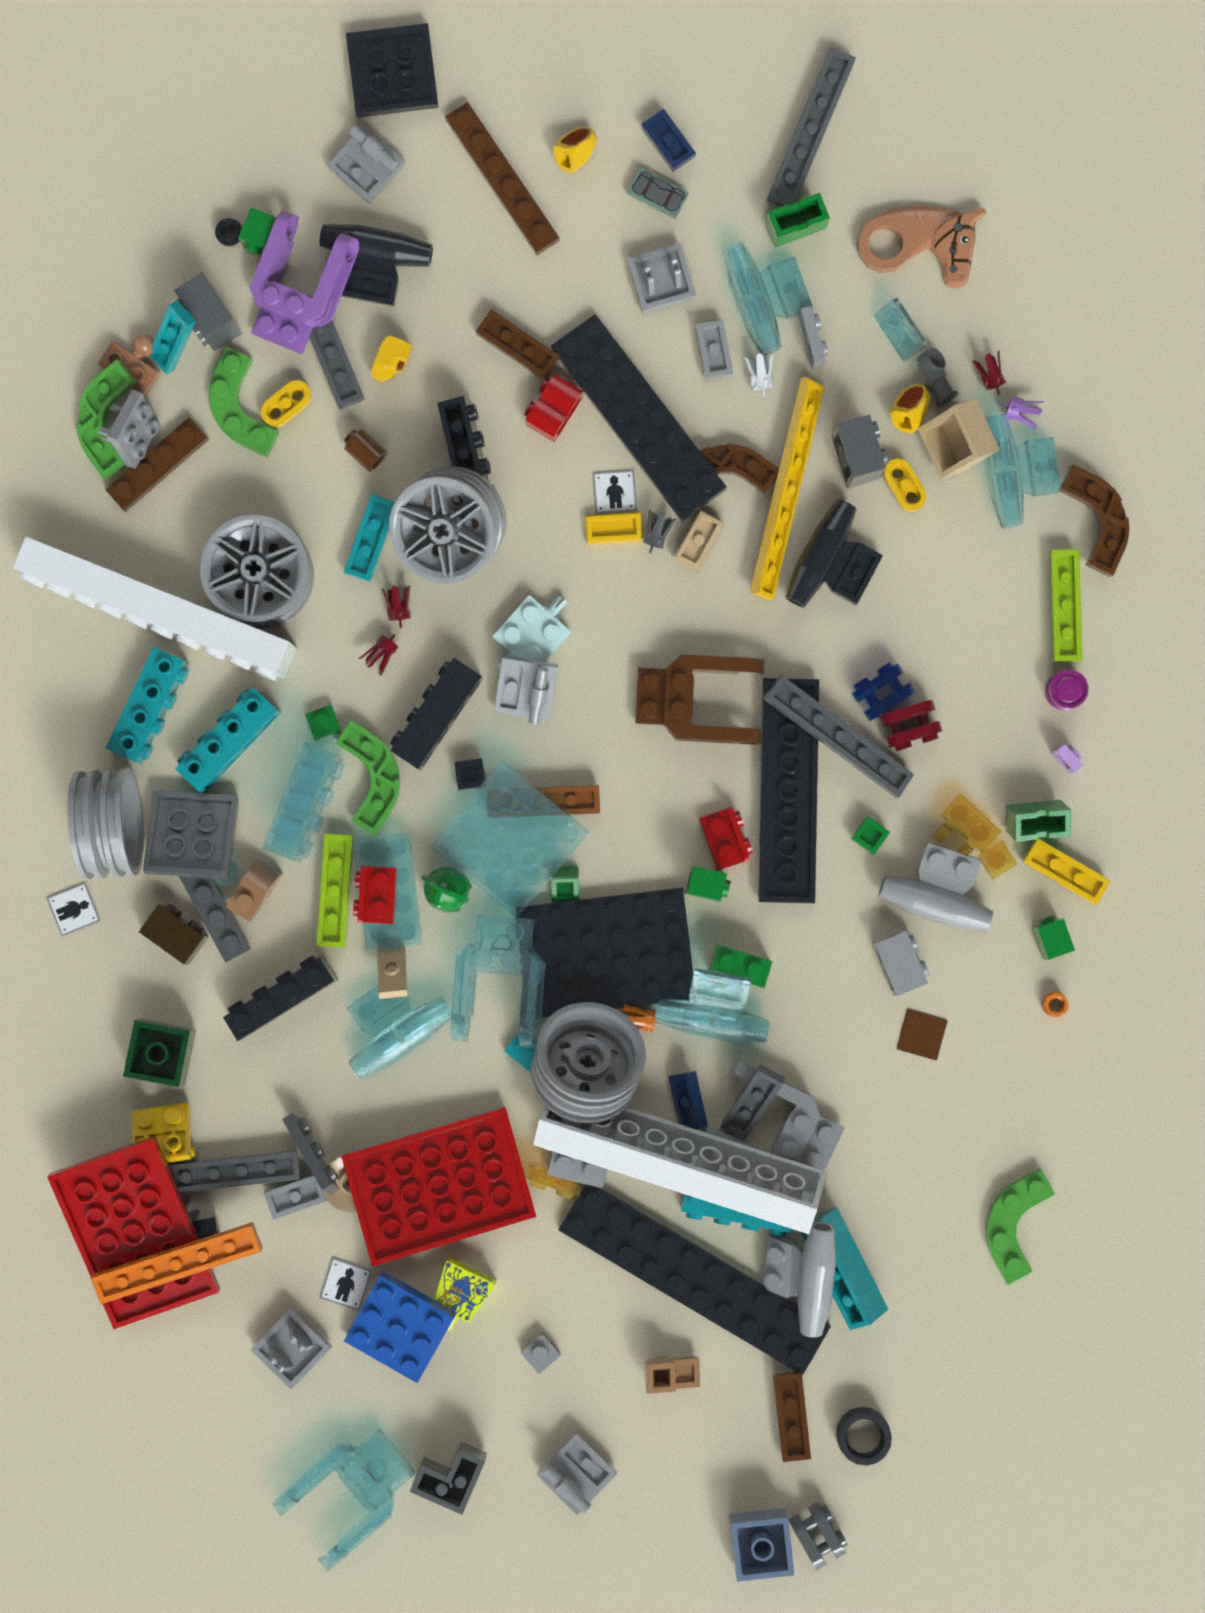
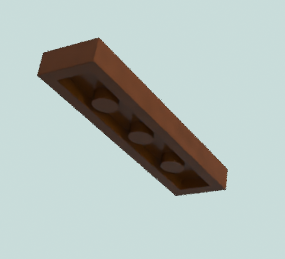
[105,417,209,512]

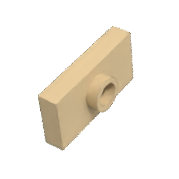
[673,510,724,573]
[377,946,408,999]

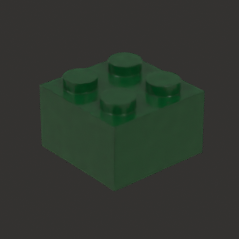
[123,1019,196,1087]

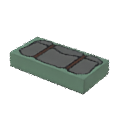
[627,167,689,219]

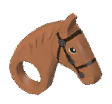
[857,205,986,288]

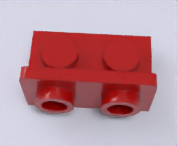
[699,807,753,871]
[353,866,397,924]

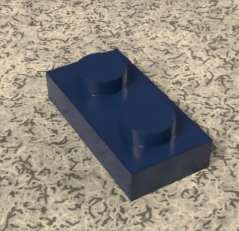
[641,109,696,172]
[668,1071,708,1129]

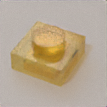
[977,840,1018,879]

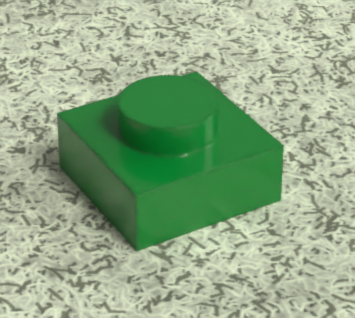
[305,705,342,741]
[851,816,890,855]

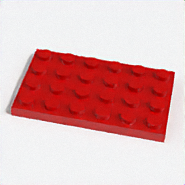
[341,1107,537,1267]
[47,1136,221,1329]

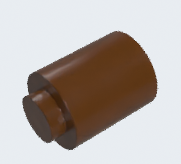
[344,429,388,472]

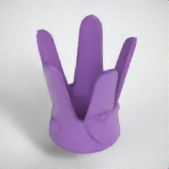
[1000,397,1044,429]

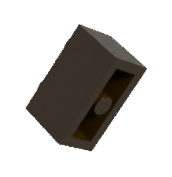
[138,903,209,965]

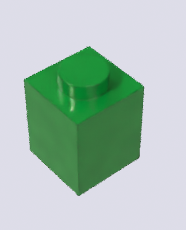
[238,207,276,256]
[1032,915,1075,960]

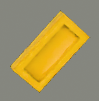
[585,512,642,545]

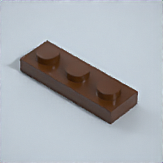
[475,309,560,380]
[773,1371,811,1462]

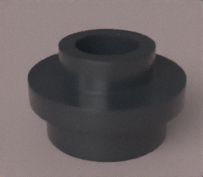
[215,218,242,247]

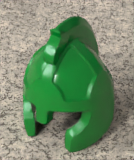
[421,867,472,913]

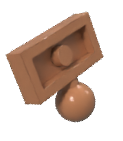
[97,334,161,397]

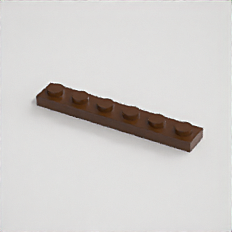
[445,102,560,256]

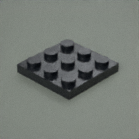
[346,23,439,118]

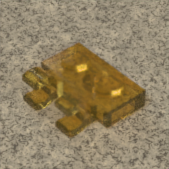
[932,793,1002,855]

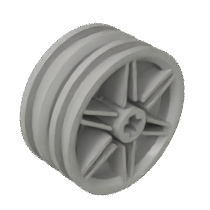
[389,466,506,583]
[200,514,314,628]
[68,768,144,880]
[530,1002,646,1123]

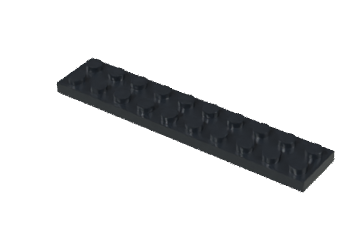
[558,1184,831,1375]

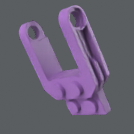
[250,211,359,354]

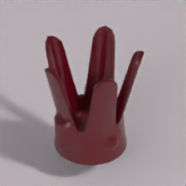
[972,350,1007,395]
[381,585,411,628]
[358,634,399,676]

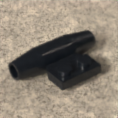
[319,224,433,307]
[785,499,883,608]

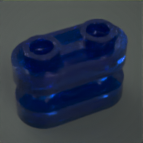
[851,662,916,722]

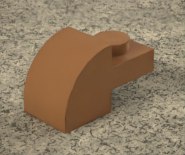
[226,860,283,922]
[645,1356,700,1394]

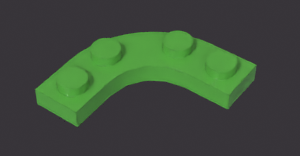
[209,346,279,458]
[76,359,137,479]
[336,720,400,837]
[986,1168,1055,1285]

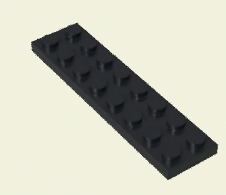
[551,314,727,522]
[758,678,819,904]

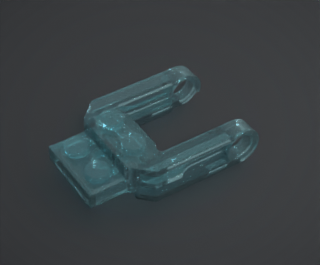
[450,915,545,1048]
[271,1428,416,1571]

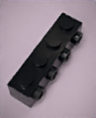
[437,396,495,504]
[390,658,483,771]
[223,955,338,1042]

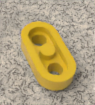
[261,380,312,428]
[883,458,926,512]

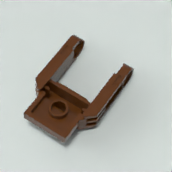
[635,654,765,745]

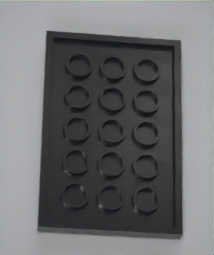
[516,888,696,1019]

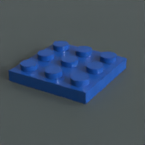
[344,1270,457,1383]

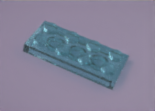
[353,832,423,951]

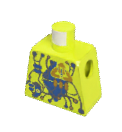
[434,1256,497,1331]

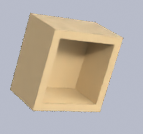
[918,399,1000,479]

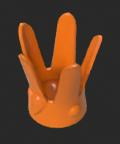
[621,1004,662,1033]

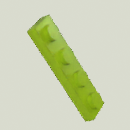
[1049,549,1083,662]
[316,834,354,948]

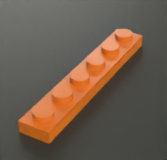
[90,1222,263,1304]

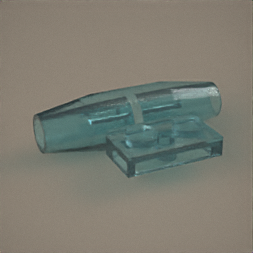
[723,242,813,355]
[985,414,1061,528]
[655,968,770,1043]
[346,985,454,1080]

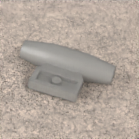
[878,841,993,932]
[763,1222,836,1337]

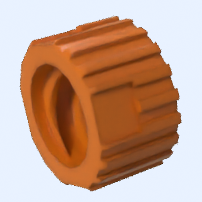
[1041,992,1069,1017]

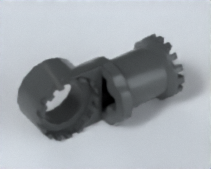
[917,347,959,407]

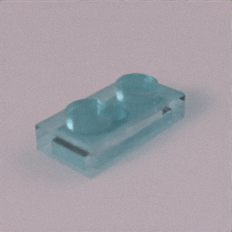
[873,298,928,362]

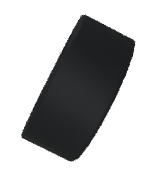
[836,1407,892,1466]

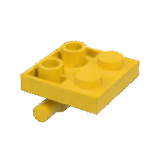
[132,1102,196,1164]

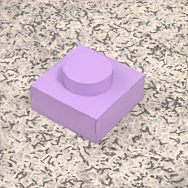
[1051,744,1084,774]

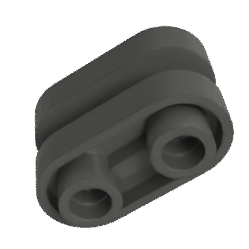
[788,1502,848,1570]

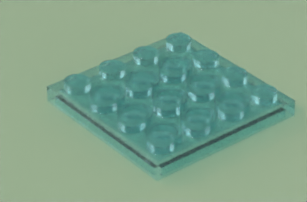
[430,760,589,918]

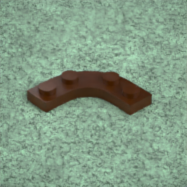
[700,444,779,495]
[1059,464,1130,577]

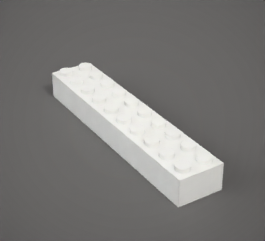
[13,537,297,681]
[533,1106,827,1234]

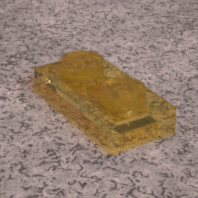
[525,1165,583,1199]

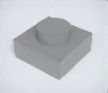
[521,1332,561,1374]

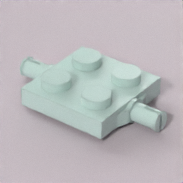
[492,595,571,670]

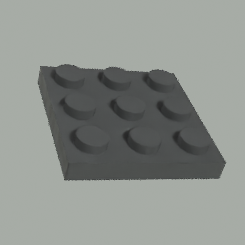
[143,790,239,879]

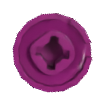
[1045,670,1089,711]

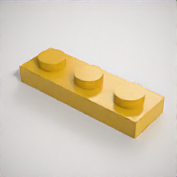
[1022,839,1110,905]

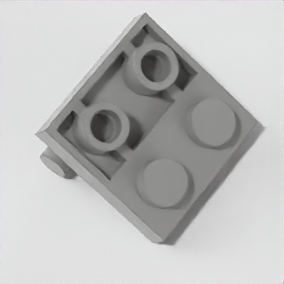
[327,124,406,204]
[494,655,558,724]
[537,1431,617,1515]

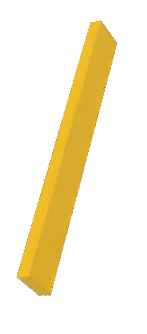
[749,377,824,601]

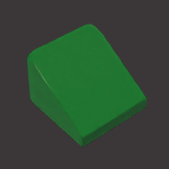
[551,866,579,901]

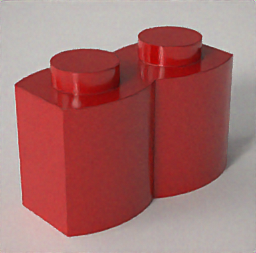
[524,374,583,442]

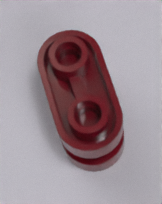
[879,699,943,752]

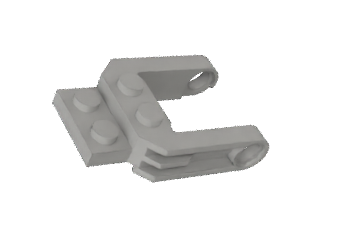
[702,1059,845,1171]

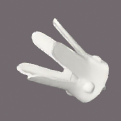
[744,353,774,397]

